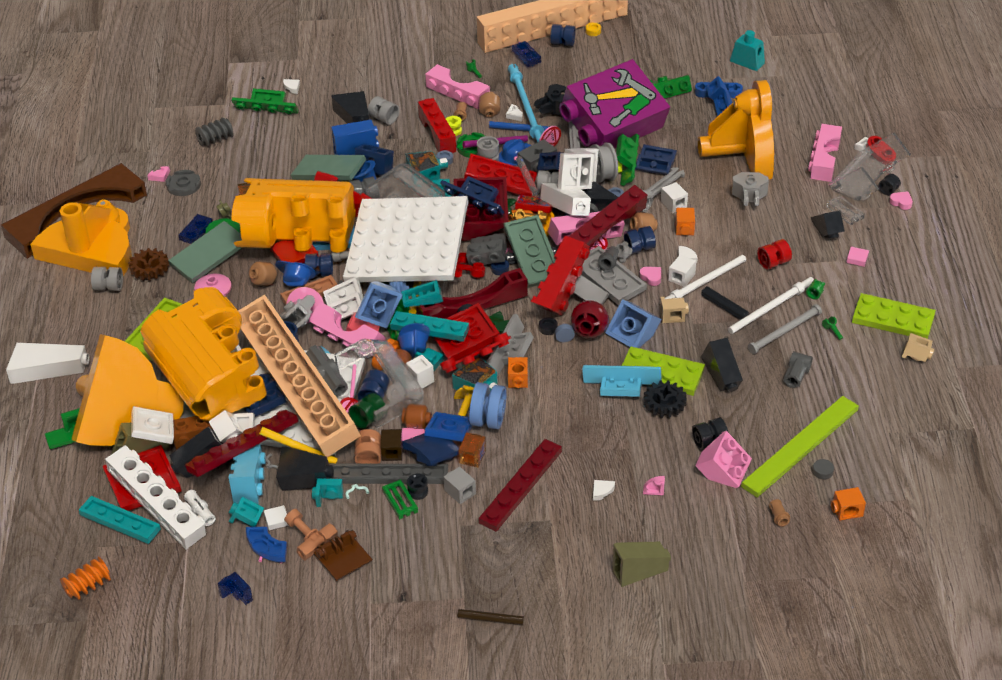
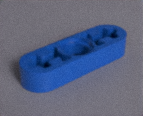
[695,82,743,98]

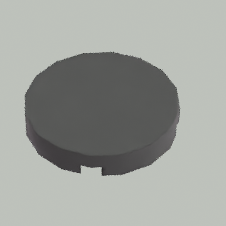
[166,170,201,196]

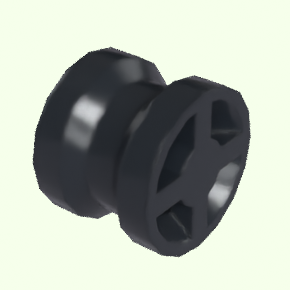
[878,173,901,196]
[407,473,428,500]

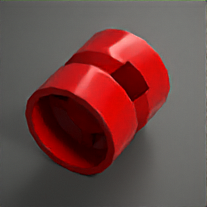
[757,239,792,270]

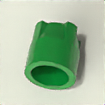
[806,279,825,299]

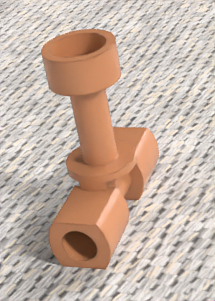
[284,509,338,561]

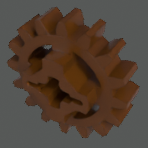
[128,248,169,280]

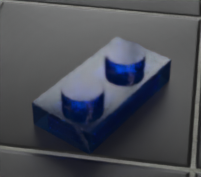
[512,41,541,67]
[178,214,213,244]

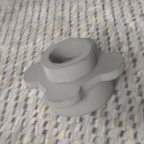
[616,241,632,263]

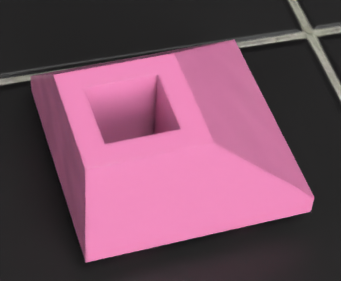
[695,431,752,488]

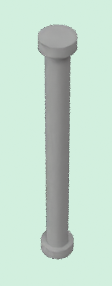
[748,304,822,354]

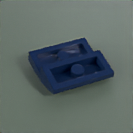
[635,144,677,175]

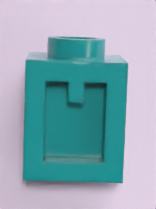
[415,348,444,371]
[312,478,344,507]
[228,497,264,527]

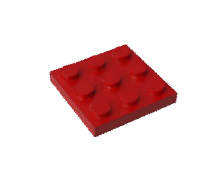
[432,303,500,361]
[102,445,182,511]

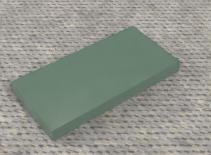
[291,155,366,181]
[503,215,556,288]
[169,221,243,283]

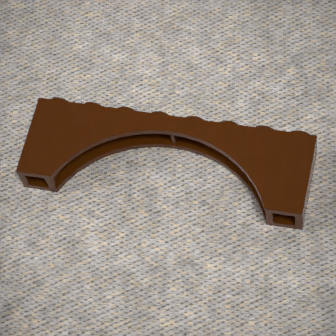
[1,163,147,259]

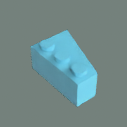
[229,444,266,504]

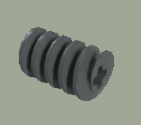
[195,118,234,146]

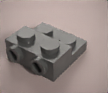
[466,233,508,265]

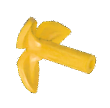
[454,385,474,416]

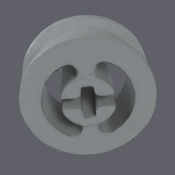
[590,143,618,183]

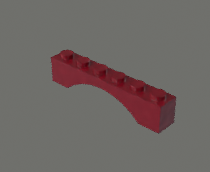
[559,185,648,249]
[416,268,528,319]

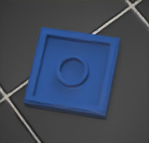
[425,412,472,442]

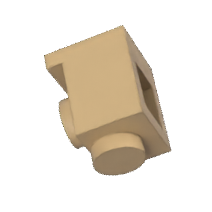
[660,297,689,323]
[902,333,934,362]

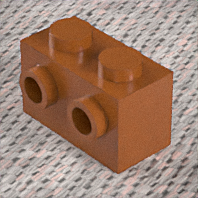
[173,416,214,450]

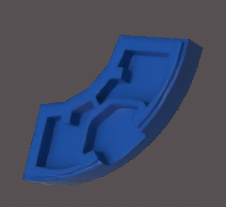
[246,527,287,562]

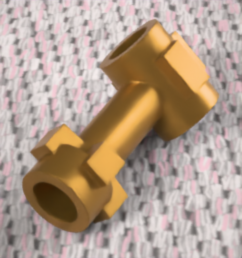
[512,209,547,224]

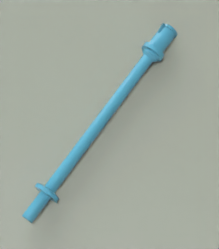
[508,64,544,142]

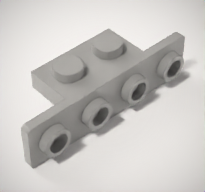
[487,314,534,377]

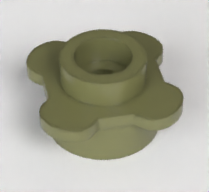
[216,200,232,218]

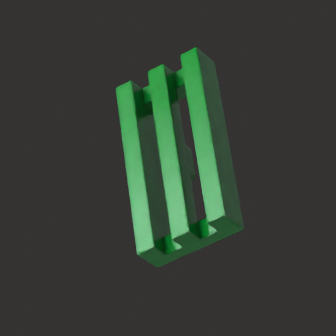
[382,480,418,520]

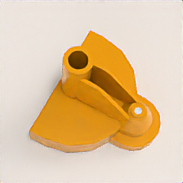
[697,80,774,179]
[30,200,132,276]
[71,334,184,446]

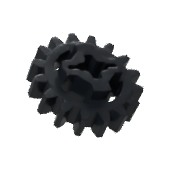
[644,380,687,418]

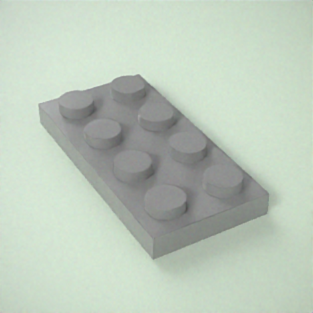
[581,246,647,306]

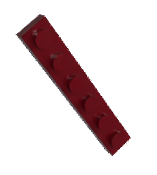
[185,410,299,477]
[479,439,562,532]

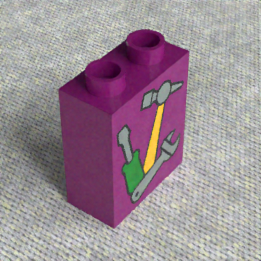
[559,59,670,149]

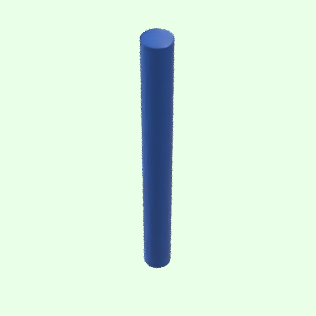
[489,121,550,131]

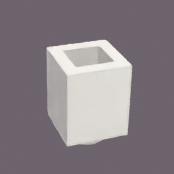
[661,182,688,213]
[668,255,696,287]

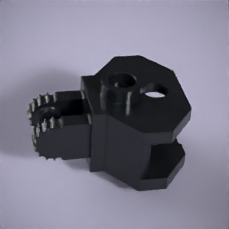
[534,84,566,115]

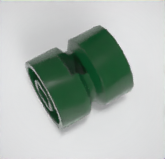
[348,393,386,428]

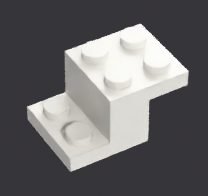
[558,148,599,190]

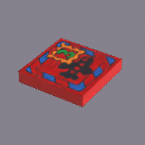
[515,195,554,213]

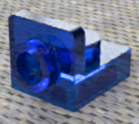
[218,572,253,605]

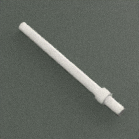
[665,255,746,299]
[728,277,814,334]

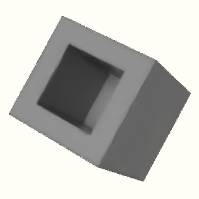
[444,466,476,504]

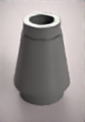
[598,246,619,270]

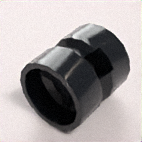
[692,417,729,450]

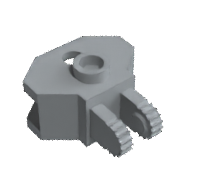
[732,172,769,206]
[279,295,315,329]

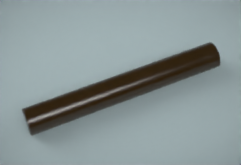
[457,609,524,625]

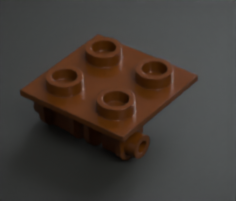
[313,530,373,581]

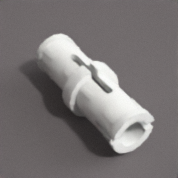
[184,490,216,526]

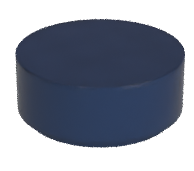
[491,260,509,276]

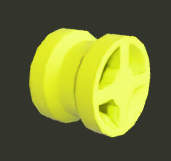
[446,116,462,136]

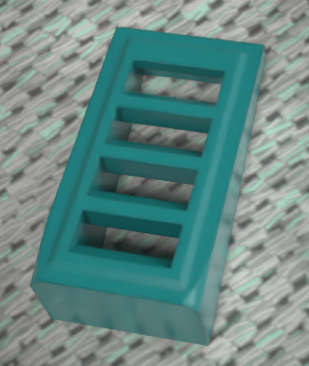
[401,280,443,307]

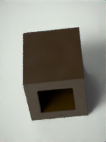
[381,429,403,461]

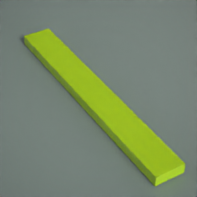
[741,396,859,498]

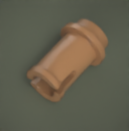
[454,102,467,121]
[769,499,790,527]

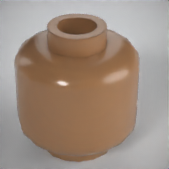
[479,92,500,117]
[629,212,658,232]
[249,262,277,286]

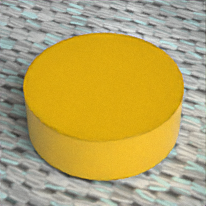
[585,22,601,36]

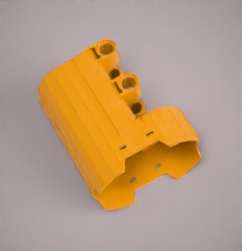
[231,178,356,253]
[140,287,267,421]

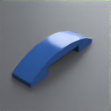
[706,76,732,116]

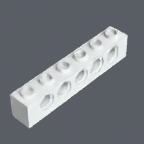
[105,445,206,549]

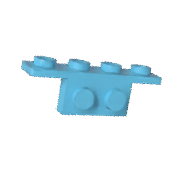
[582,365,662,397]

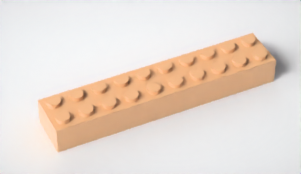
[477,0,628,53]
[238,295,361,457]

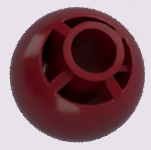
[571,300,609,338]

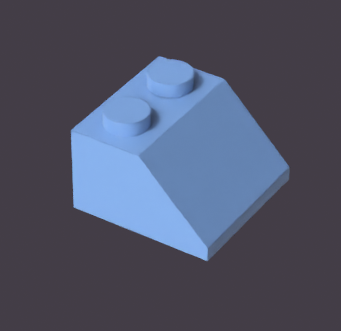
[355,281,403,328]
[605,299,662,348]

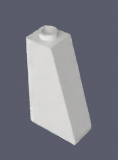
[540,183,591,216]
[6,343,89,384]

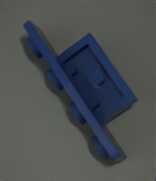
[440,176,505,216]

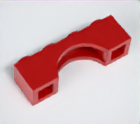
[418,98,456,153]

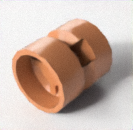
[355,429,381,464]

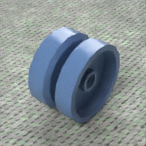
[469,382,507,430]

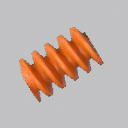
[60,556,111,600]

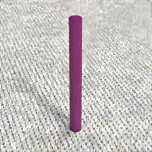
[463,135,528,148]

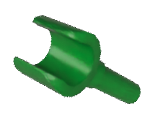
[466,59,482,78]
[822,316,843,340]

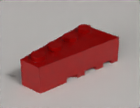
[531,236,590,316]

